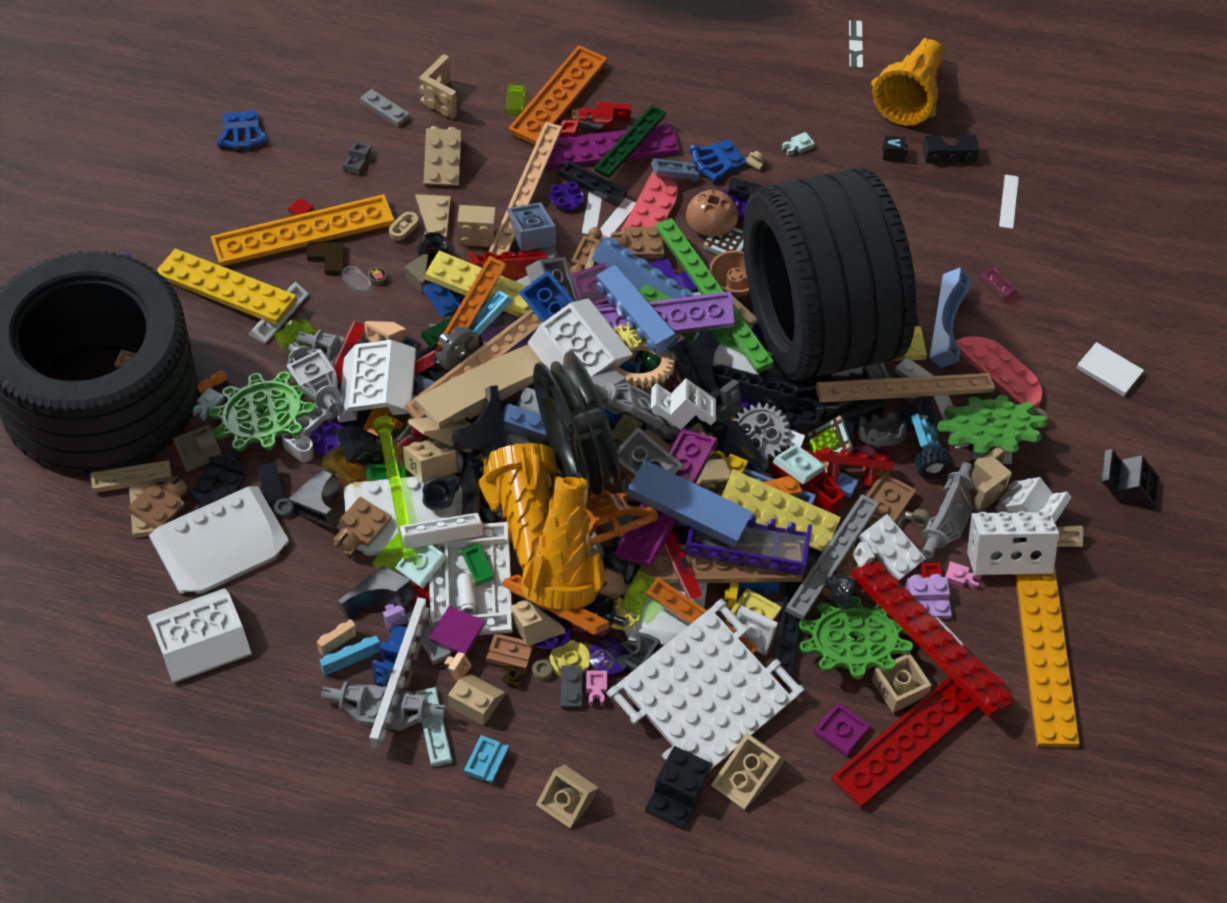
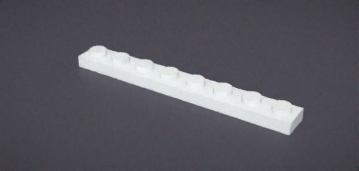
[369,598,429,749]

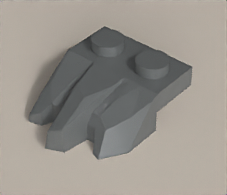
[620,634,664,671]

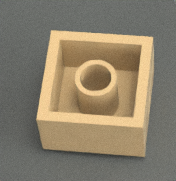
[457,205,496,247]
[403,438,457,482]
[872,653,932,713]

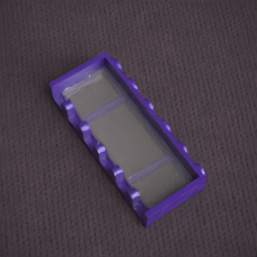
[685,515,812,575]

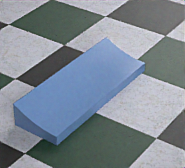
[626,460,752,548]

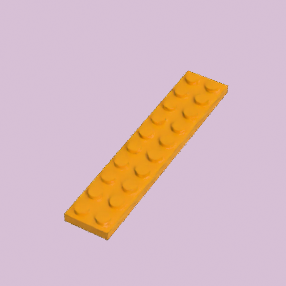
[211,194,394,267]
[1015,567,1079,748]

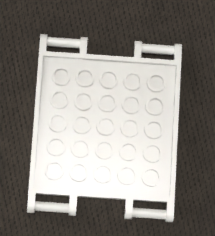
[606,599,805,771]

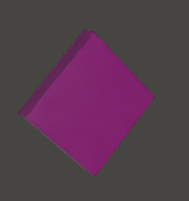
[429,605,485,656]
[813,702,871,758]

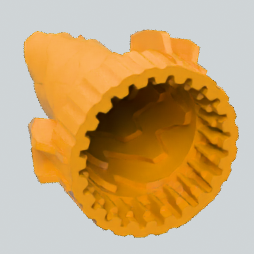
[871,38,945,126]
[479,443,558,569]
[521,476,606,610]

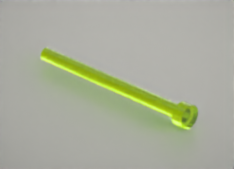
[373,416,416,563]

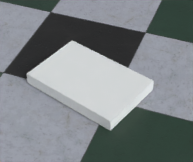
[1076,342,1144,397]

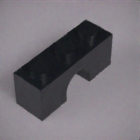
[923,135,979,163]

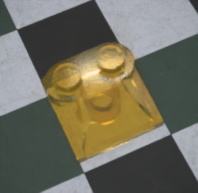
[322,445,366,484]

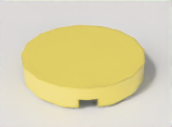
[550,640,591,676]

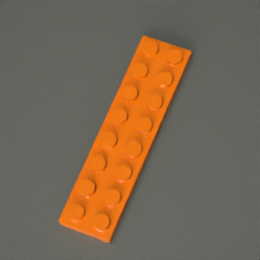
[508,45,607,145]

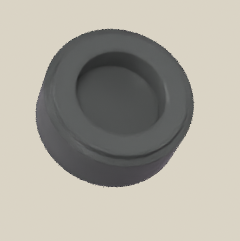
[274,498,294,518]

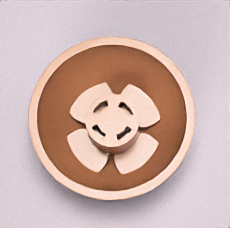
[686,190,738,236]
[709,250,750,298]

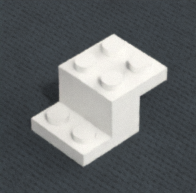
[651,379,716,430]
[995,477,1071,523]

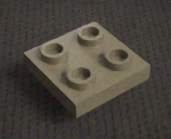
[173,424,222,472]

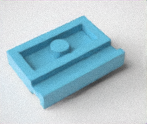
[464,735,509,784]

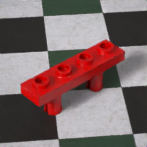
[814,447,894,486]

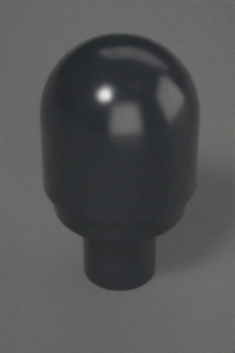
[480,502,498,524]

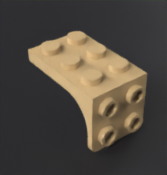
[423,126,463,186]

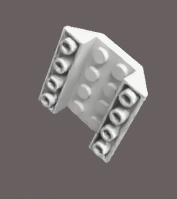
[528,298,633,377]
[338,340,417,422]
[147,588,252,683]

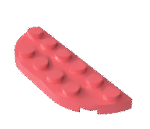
[621,170,678,232]
[956,336,1042,408]

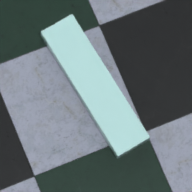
[415,687,452,767]

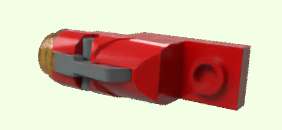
[571,102,632,130]

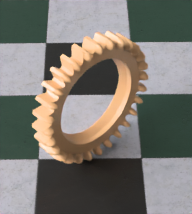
[608,339,675,390]

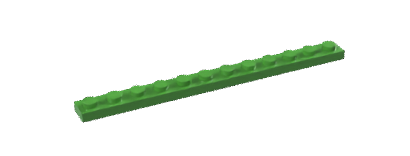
[656,218,774,373]

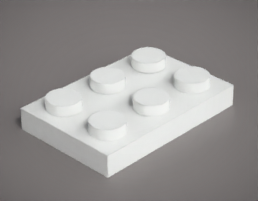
[858,514,926,581]

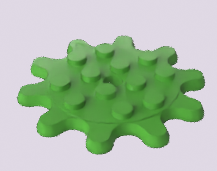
[208,371,315,451]
[937,395,1048,454]
[799,596,913,679]

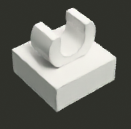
[852,541,879,567]

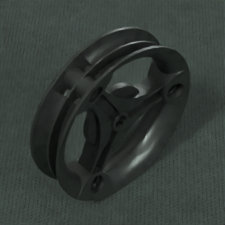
[533,352,621,504]

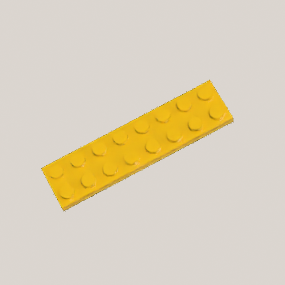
[157,248,297,325]

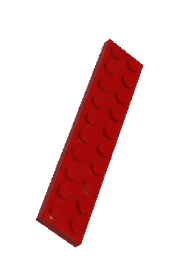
[850,560,1016,717]
[831,656,1004,809]

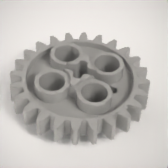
[732,403,791,463]

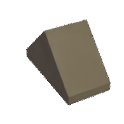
[404,254,429,294]

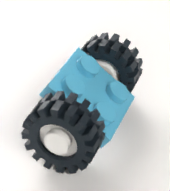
[900,399,952,479]

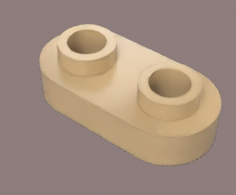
[389,212,418,241]

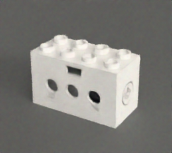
[967,511,1059,575]

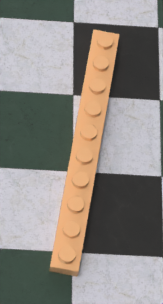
[489,122,562,255]
[404,309,542,419]
[815,373,995,402]

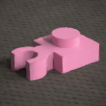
[945,561,982,589]
[586,671,607,706]

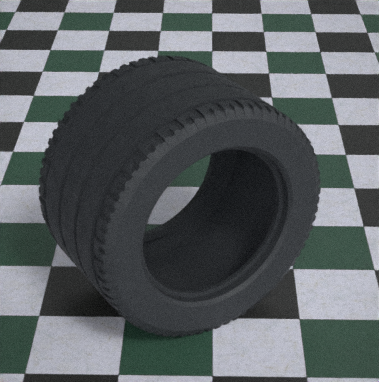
[743,168,917,381]
[0,250,197,476]

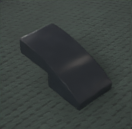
[257,462,284,505]

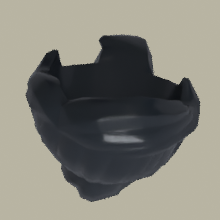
[416,232,450,261]
[422,476,461,510]
[603,548,641,586]
[826,574,859,610]

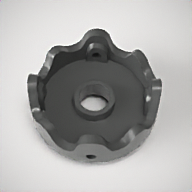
[436,324,479,371]
[859,411,907,448]

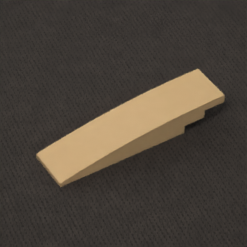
[415,345,541,428]

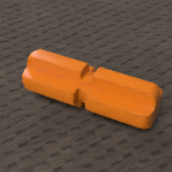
[197,370,227,394]

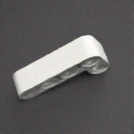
[282,399,340,462]

